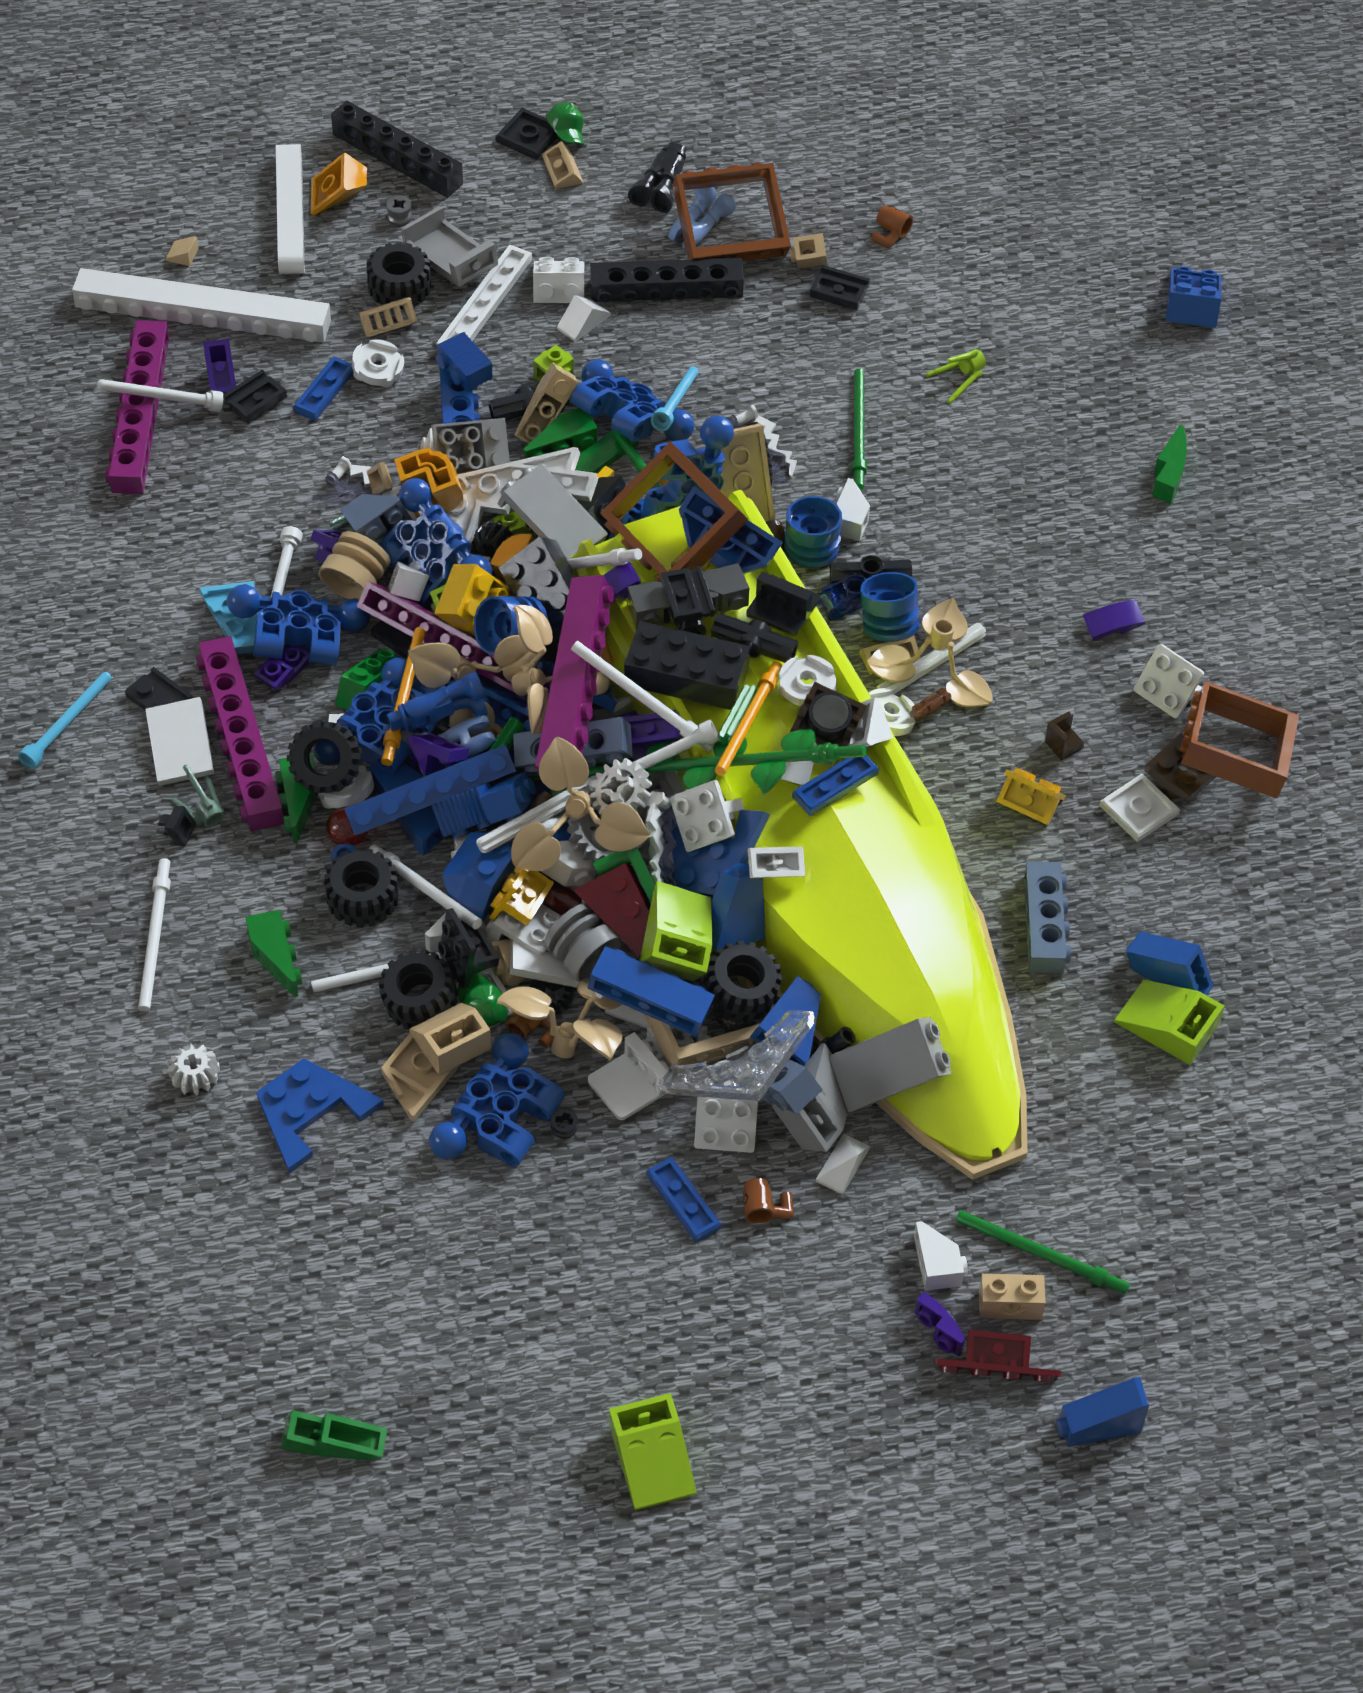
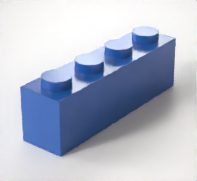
[587,946,715,1037]

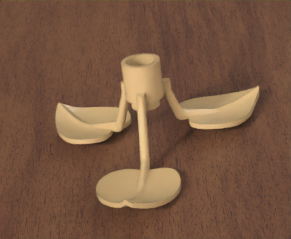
[867,598,993,708]
[511,605,610,735]
[408,635,538,738]
[511,737,650,871]
[497,977,623,1060]

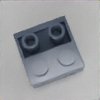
[340,494,413,545]

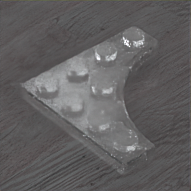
[658,1010,817,1101]

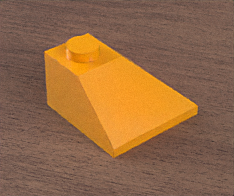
[310,152,367,215]

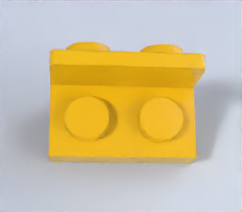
[996,767,1066,825]
[489,868,554,926]

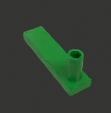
[575,430,639,474]
[593,847,655,903]

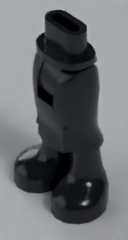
[628,142,687,213]

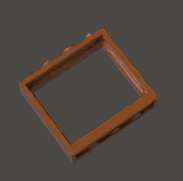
[672,162,791,262]
[601,441,749,582]
[1179,681,1299,799]

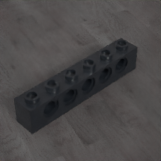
[331,100,463,198]
[590,258,744,302]

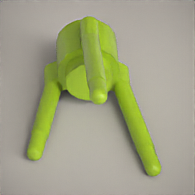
[926,349,986,404]

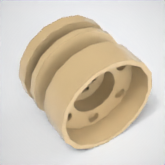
[318,531,391,600]

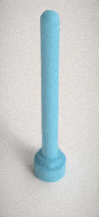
[651,366,698,431]
[18,672,111,769]

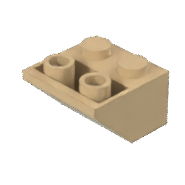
[409,1003,491,1075]

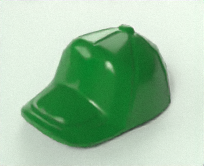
[546,102,584,145]
[458,973,509,1027]

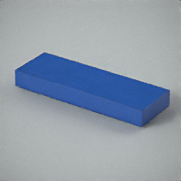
[293,356,354,421]
[792,755,879,816]
[646,1156,722,1243]

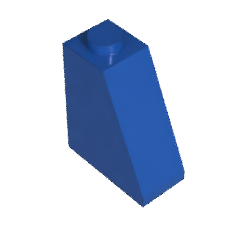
[711,863,765,952]
[1126,931,1213,995]
[750,976,821,1066]
[1056,1377,1149,1447]

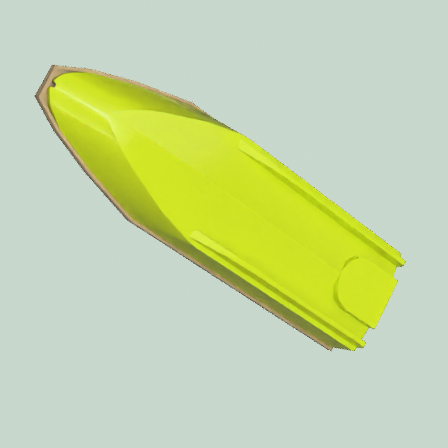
[570,490,1028,1180]

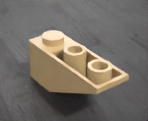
[514,362,579,444]

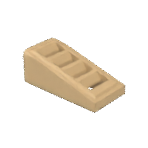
[358,297,417,338]
[366,462,393,495]

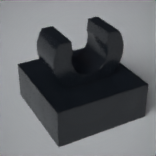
[158,806,196,846]

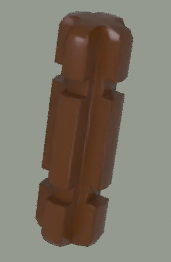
[909,688,952,721]

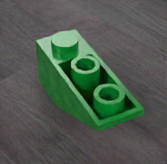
[523,408,598,459]
[335,649,398,710]
[275,754,318,843]
[245,910,302,997]

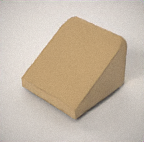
[166,236,199,266]

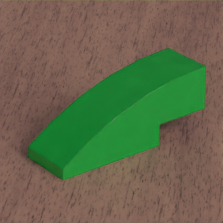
[1152,425,1187,504]
[280,1410,387,1460]

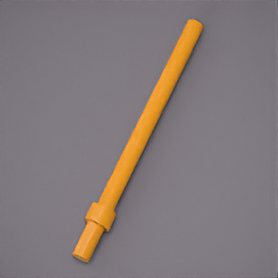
[381,627,426,766]
[715,661,782,776]

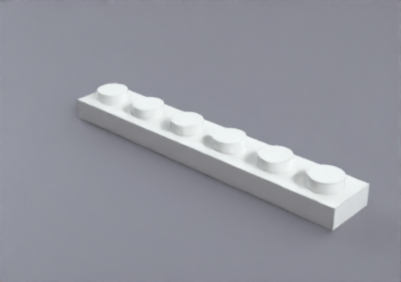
[437,245,532,344]

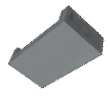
[401,207,498,287]
[497,464,608,559]
[829,1017,951,1113]

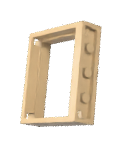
[644,950,774,1073]

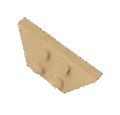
[381,1033,461,1122]

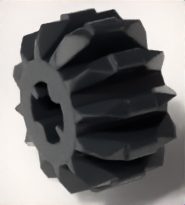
[472,519,517,560]

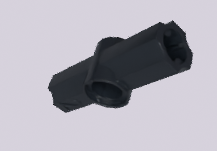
[488,385,569,420]
[829,555,913,586]
[711,613,799,663]

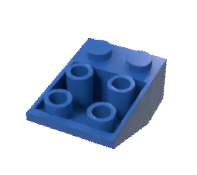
[1166,266,1221,328]

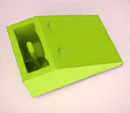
[640,881,712,981]
[1114,980,1225,1066]
[609,1393,697,1511]

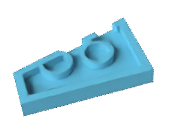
[200,581,258,654]

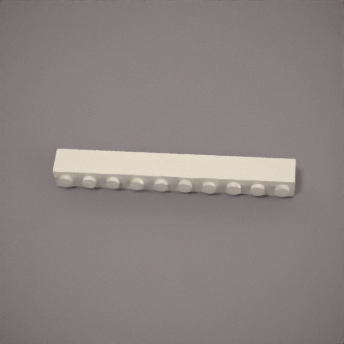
[72,268,331,343]

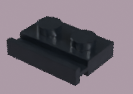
[810,265,870,310]
[223,370,287,423]
[661,566,715,624]
[125,667,193,711]

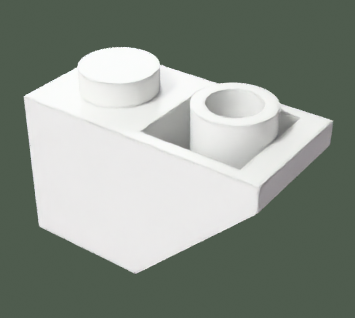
[835,478,870,541]

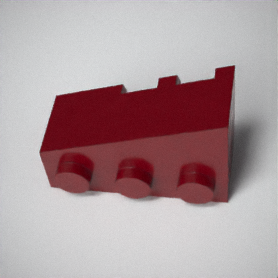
[573,863,651,956]

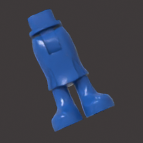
[387,672,488,731]

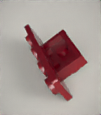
[934,1330,1061,1383]

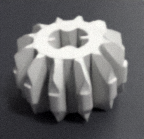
[168,1044,220,1096]

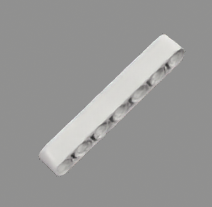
[276,144,305,275]

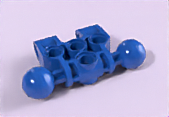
[570,359,695,442]
[641,415,734,519]
[379,478,492,609]
[226,584,371,666]
[312,657,445,775]
[429,1032,565,1167]

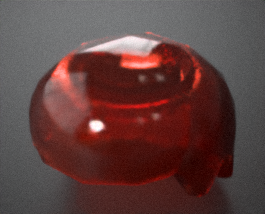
[326,806,371,846]

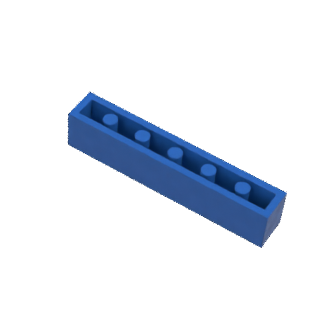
[344,745,516,835]

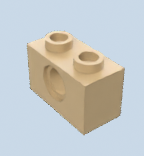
[979,1274,1046,1320]

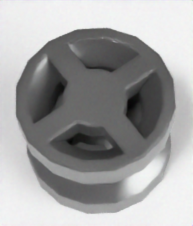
[387,195,412,226]

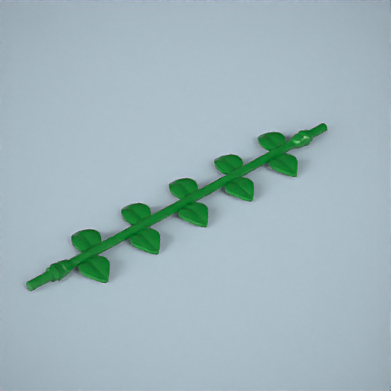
[488,729,866,797]

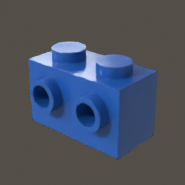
[479,771,536,824]

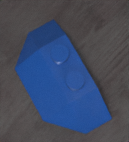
[679,486,783,574]
[442,830,516,923]

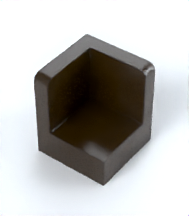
[1045,711,1084,760]

